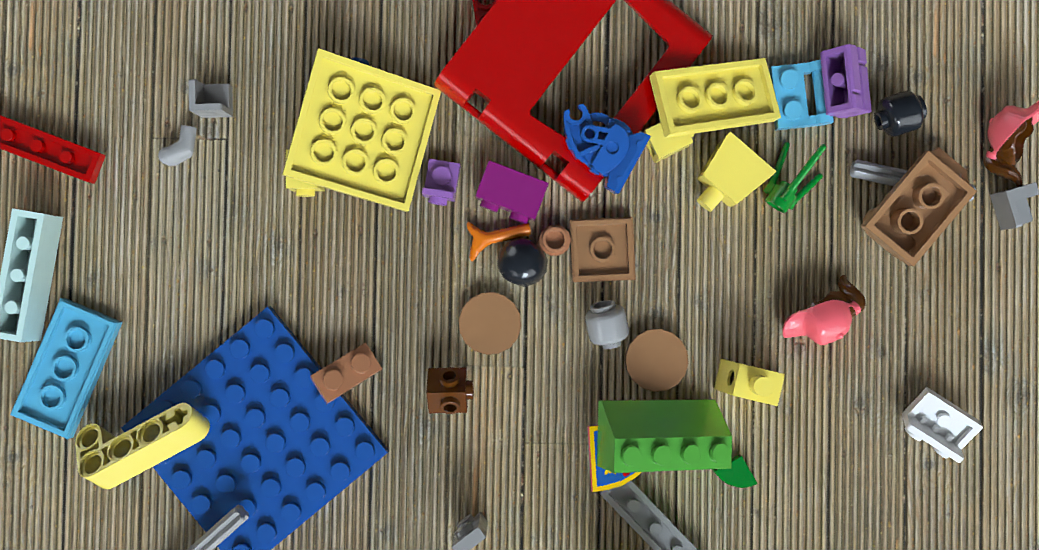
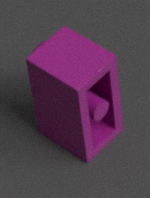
[475,160,549,224]

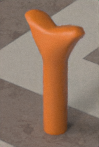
[466,221,531,262]

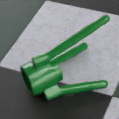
[763,142,826,214]

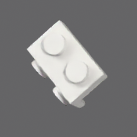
[902,387,983,463]

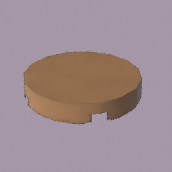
[459,292,521,355]
[625,329,689,392]

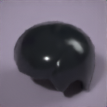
[497,238,548,287]

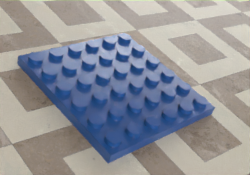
[121,306,389,550]

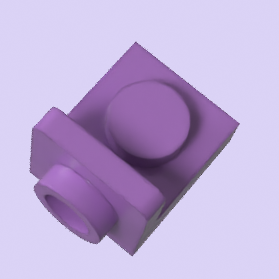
[421,159,461,206]

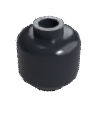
[874,90,927,137]

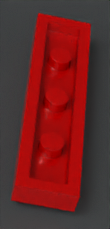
[0,115,106,184]

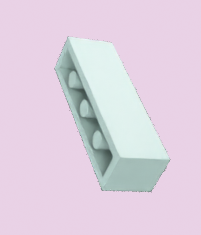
[0,208,63,342]

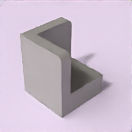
[189,79,233,118]
[990,182,1039,230]

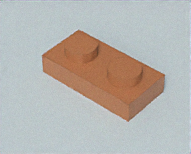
[310,342,382,404]

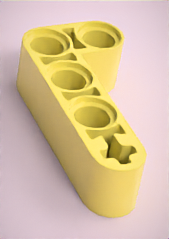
[75,403,210,489]

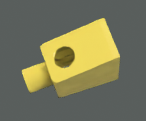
[697,131,776,212]
[714,358,785,406]

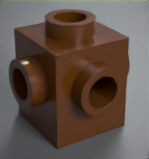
[426,367,474,414]

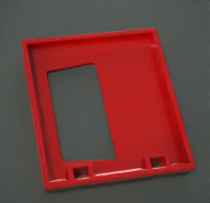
[434,0,713,203]

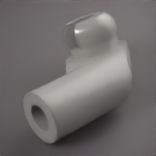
[158,125,197,166]

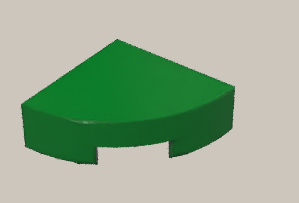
[713,454,758,488]

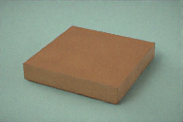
[569,217,636,283]

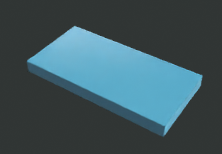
[10,298,123,439]

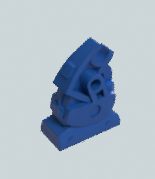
[563,104,651,194]

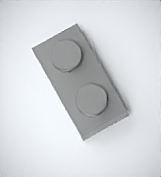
[451,512,488,550]

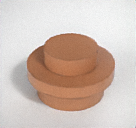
[539,225,571,256]

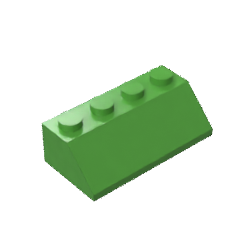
[597,399,732,473]

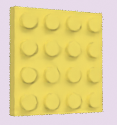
[282,48,441,212]

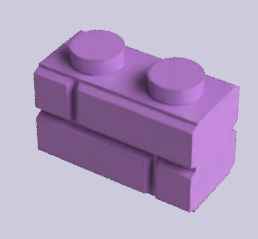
[820,44,872,119]

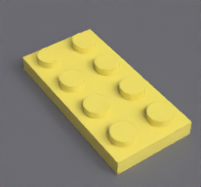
[649,58,781,138]

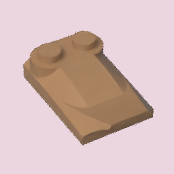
[861,147,977,267]

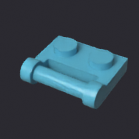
[769,60,834,131]

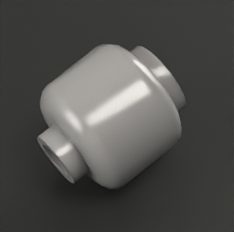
[585,300,629,349]

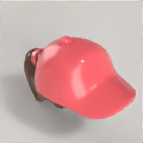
[983,100,1039,187]
[782,275,866,345]

